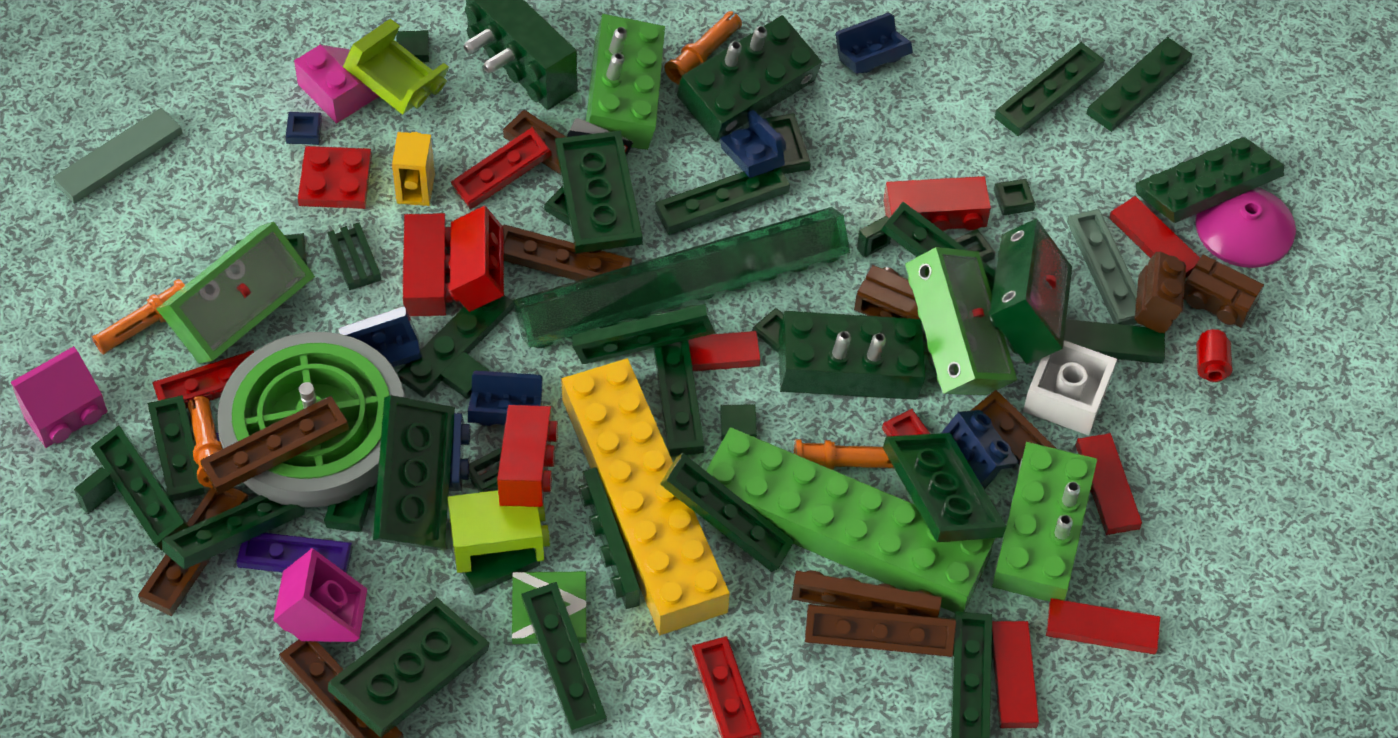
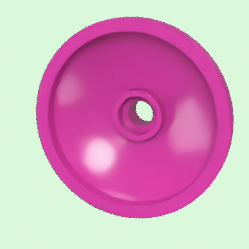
[1195,187,1296,268]

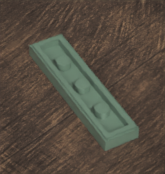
[53,108,183,204]
[1067,209,1137,325]

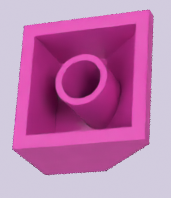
[294,44,380,124]
[11,346,108,448]
[273,548,367,642]

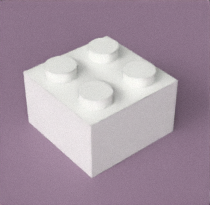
[1023,340,1117,436]

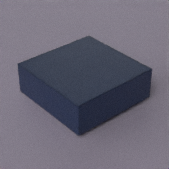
[285,112,322,145]

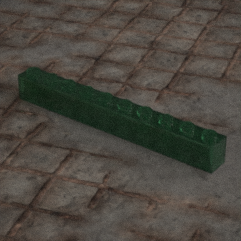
[513,207,850,348]

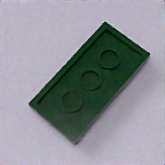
[555,130,643,253]
[1136,137,1284,223]
[373,395,455,550]
[883,433,1007,543]
[328,597,489,738]

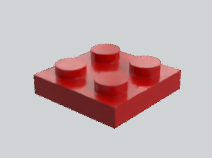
[298,146,372,209]

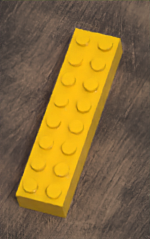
[561,358,730,636]

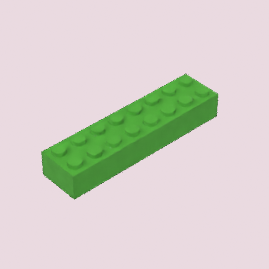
[706,427,995,613]

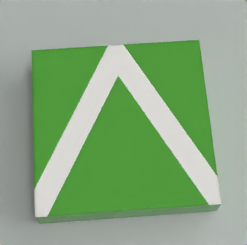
[512,571,587,644]

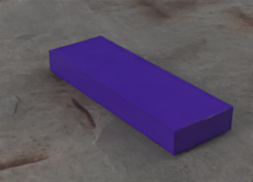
[236,533,353,573]

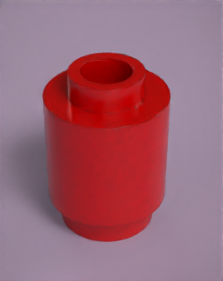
[1196,329,1233,382]

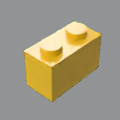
[392,132,435,206]

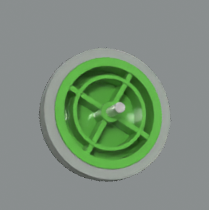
[217,332,406,507]

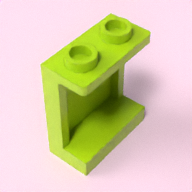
[343,18,449,115]
[447,490,550,573]

